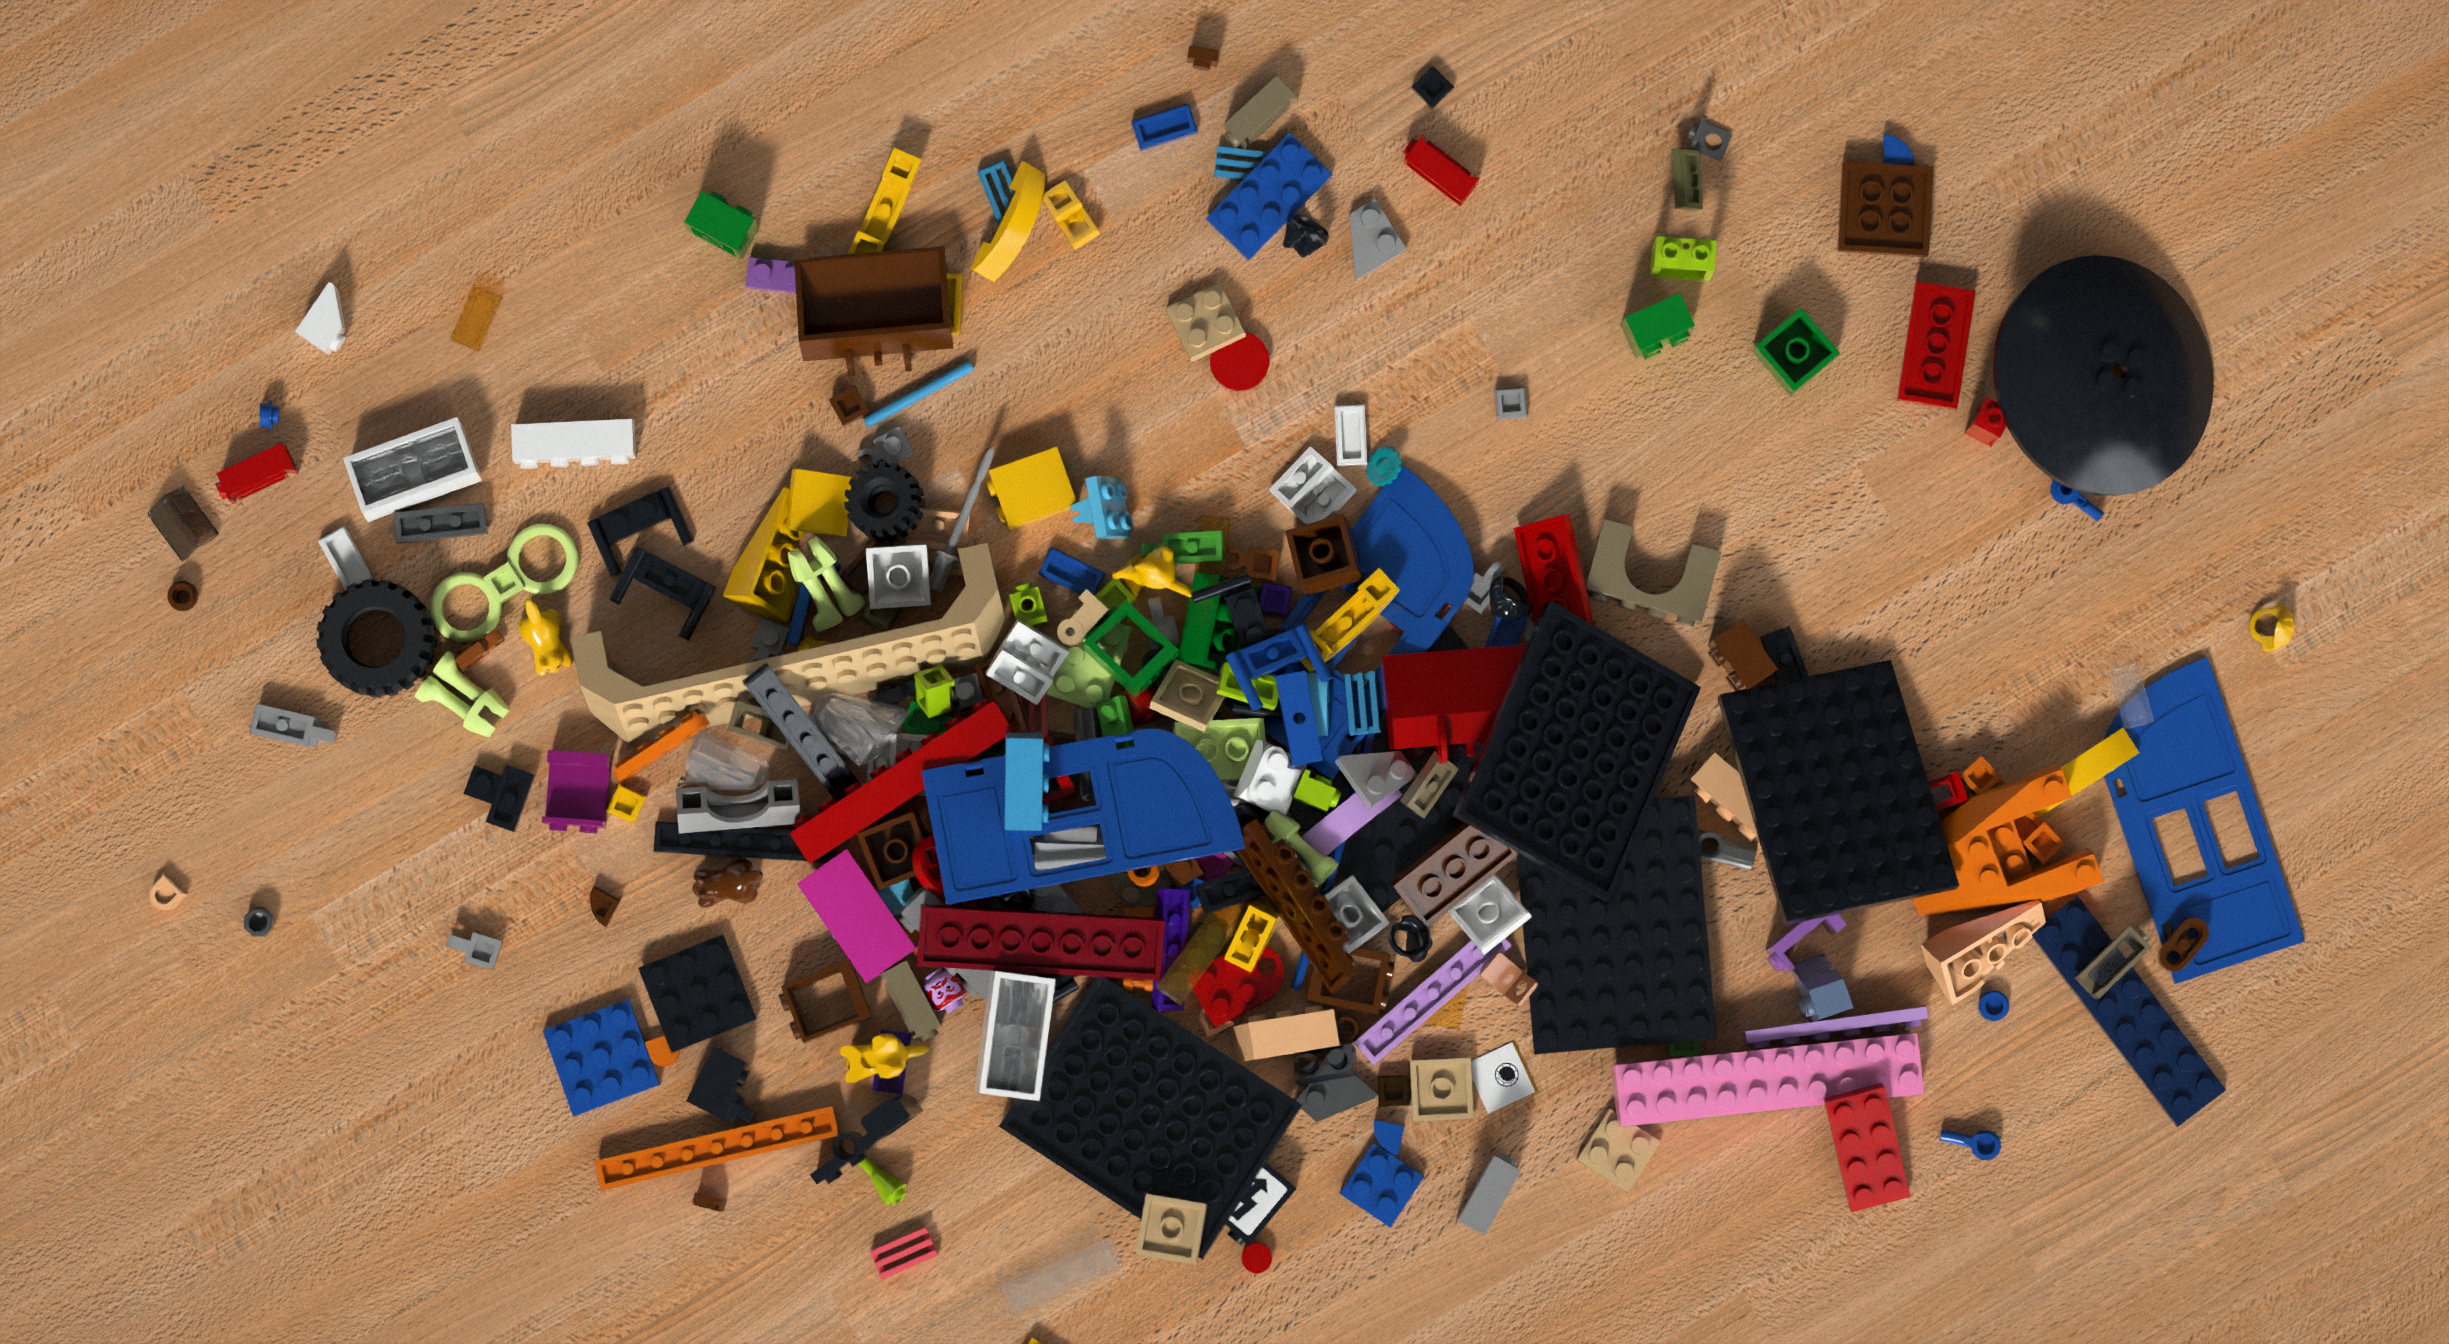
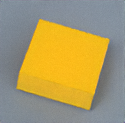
[606,784,647,825]

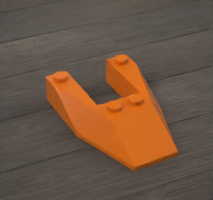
[1912,764,2104,915]

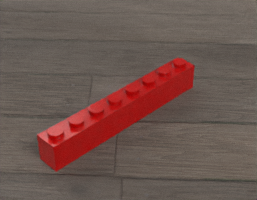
[789,698,1015,864]

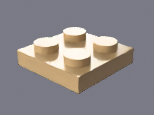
[1165,282,1246,362]
[1150,659,1225,732]
[1410,1058,1474,1122]
[1577,1109,1661,1193]
[1136,1194,1207,1265]

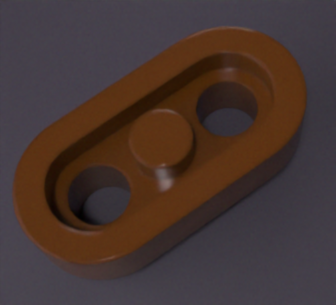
[2158,918,2209,972]

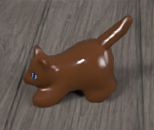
[692,859,763,908]

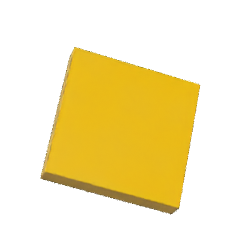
[786,469,853,537]

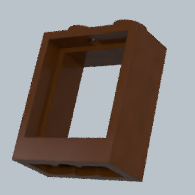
[1306,948,1395,1015]
[779,960,873,1044]

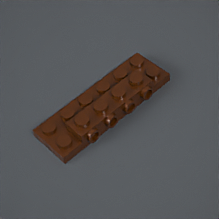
[1236,819,1358,994]

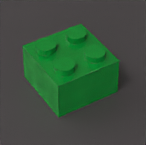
[684,190,759,260]
[1621,293,1695,360]
[1752,308,1840,396]

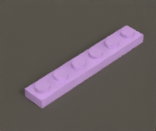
[1354,938,1512,1066]
[1743,1006,1928,1049]

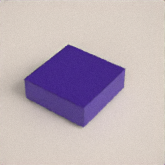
[1259,581,1293,618]

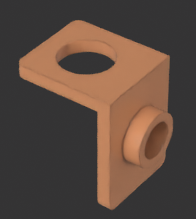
[1480,951,1539,1007]

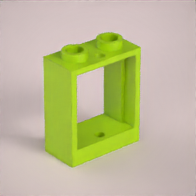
[1649,236,1717,282]

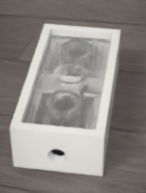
[343,417,482,522]
[974,971,1056,1101]

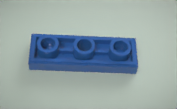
[1275,671,1323,766]

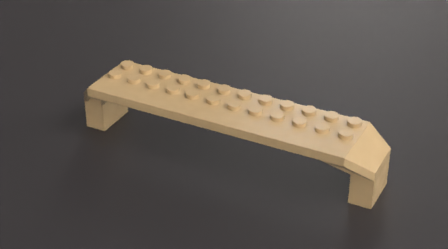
[571,543,1005,745]

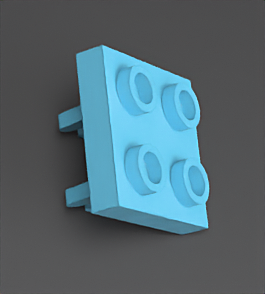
[1070,476,1133,540]

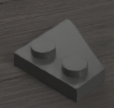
[1296,1076,1378,1122]

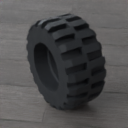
[316,579,437,698]

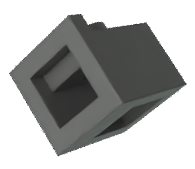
[952,673,984,713]

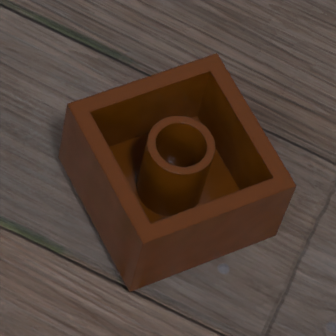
[1285,514,1364,596]
[1708,619,1778,691]
[857,809,933,890]

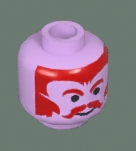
[922,968,967,1014]

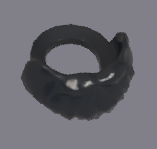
[1489,576,1534,620]
[1388,915,1433,963]

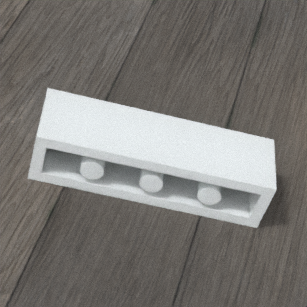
[511,419,636,469]

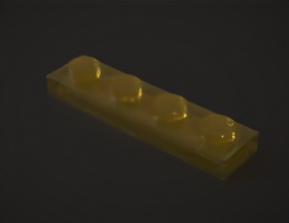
[1156,903,1248,1006]

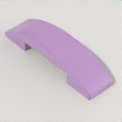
[1296,790,1402,869]

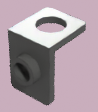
[1688,115,1732,161]

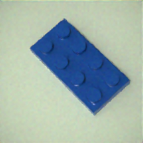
[1205,133,1333,261]

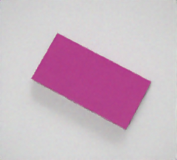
[797,849,917,984]

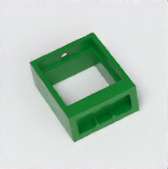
[1084,600,1179,698]

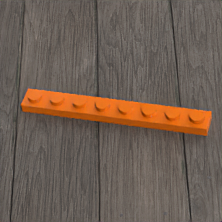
[594,1106,840,1191]

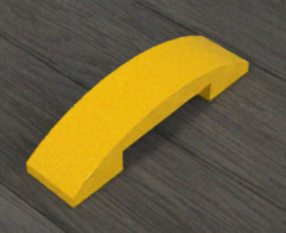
[847,148,922,255]
[970,161,1045,282]
[1300,568,1400,672]
[2033,728,2140,818]

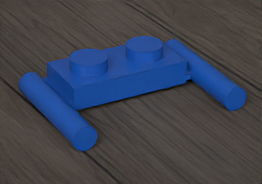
[1226,624,1332,711]

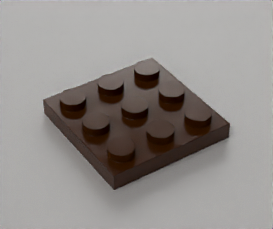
[1837,161,1933,258]

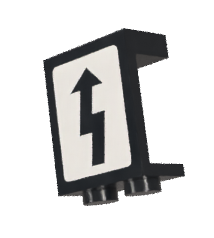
[1226,1163,1297,1245]

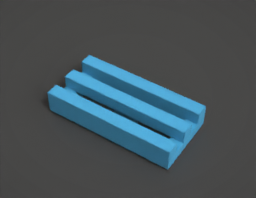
[1214,146,1270,181]
[977,160,1015,225]
[1344,671,1381,736]

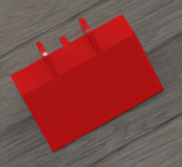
[1382,644,1527,764]

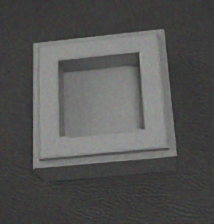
[1494,387,1528,420]

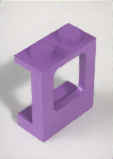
[1766,914,1847,974]

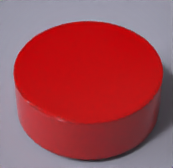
[1241,1243,1272,1273]

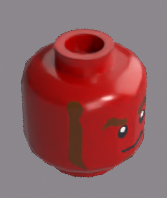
[1121,683,1160,725]

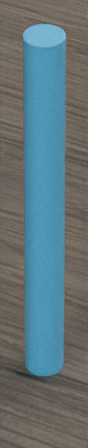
[863,360,974,428]

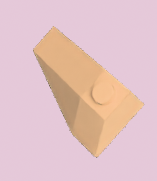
[1921,899,2046,1005]

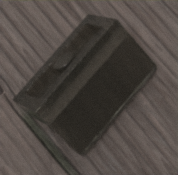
[147,486,219,561]

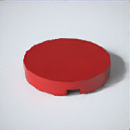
[1210,332,1270,392]

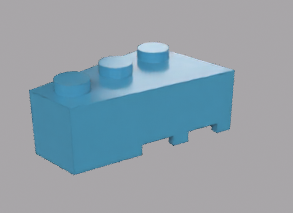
[1004,733,1049,831]

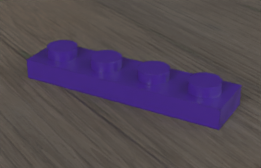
[1152,888,1190,1011]

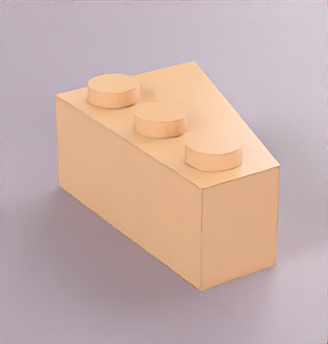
[1691,752,1761,846]
[1229,1005,1340,1063]

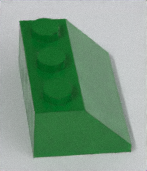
[1177,573,1262,671]

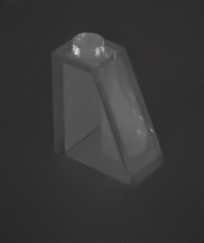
[811,692,910,766]
[677,730,773,792]

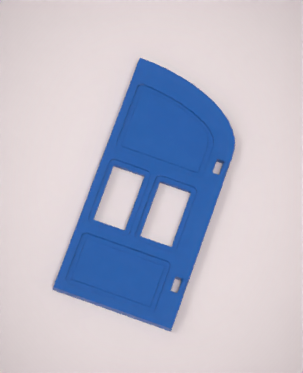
[1224,464,1474,781]
[2103,657,2305,984]
[922,729,1245,905]

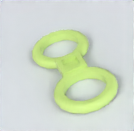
[430,524,579,643]

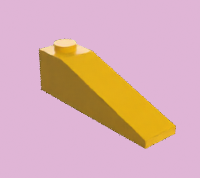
[723,488,804,623]

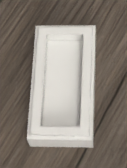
[1334,404,1367,467]
[318,526,374,591]

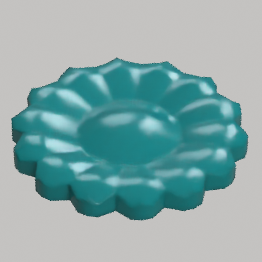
[1365,446,1402,487]

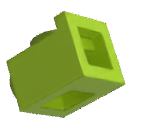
[1009,583,1048,628]
[914,664,955,718]
[1293,769,1342,813]

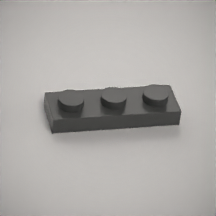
[393,503,488,544]

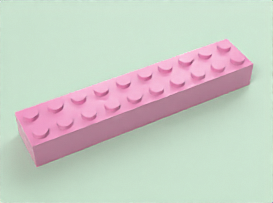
[1611,1033,1925,1127]

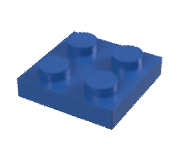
[1340,1143,1424,1228]

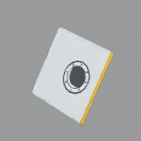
[1471,1041,1538,1114]

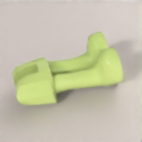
[788,536,866,631]
[414,651,510,737]
[1265,810,1338,890]

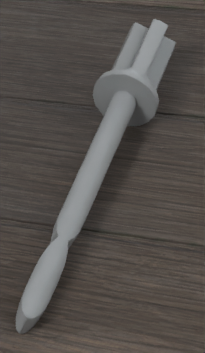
[929,448,994,593]

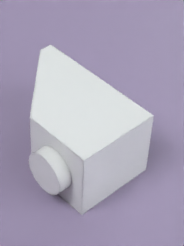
[295,282,346,355]

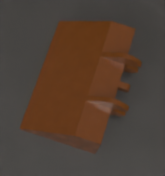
[794,246,953,377]

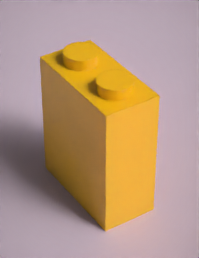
[986,447,1077,530]

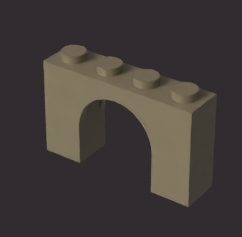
[1585,519,1721,627]

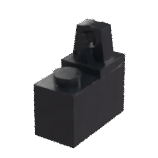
[686,1047,756,1123]

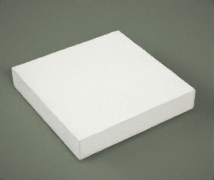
[1448,874,1532,955]

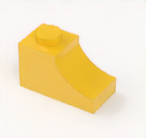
[1224,900,1281,972]

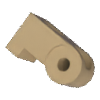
[1057,589,1109,647]

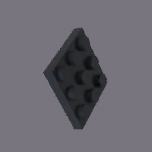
[638,934,757,1053]

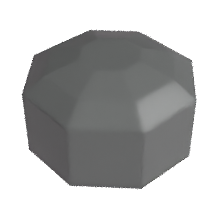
[244,908,274,937]

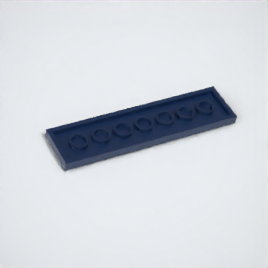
[2032,895,2226,1127]

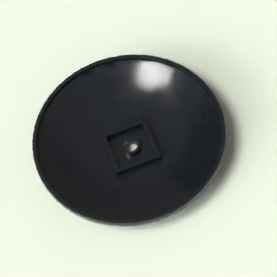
[1993,255,2214,496]

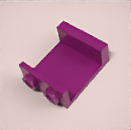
[542,750,612,834]

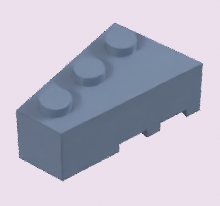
[1792,954,1854,1022]

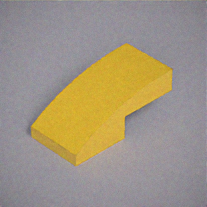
[1042,180,1100,250]

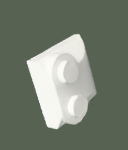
[866,544,931,609]
[1234,739,1307,815]
[1324,875,1390,953]

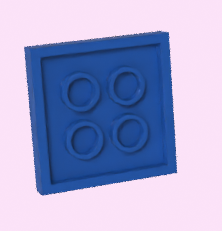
[543,999,660,1116]

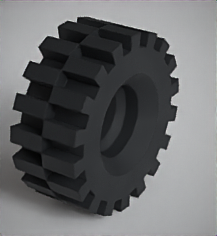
[844,461,925,542]

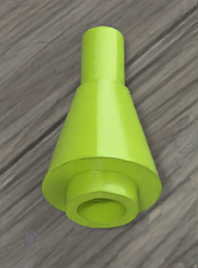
[858,1156,907,1206]

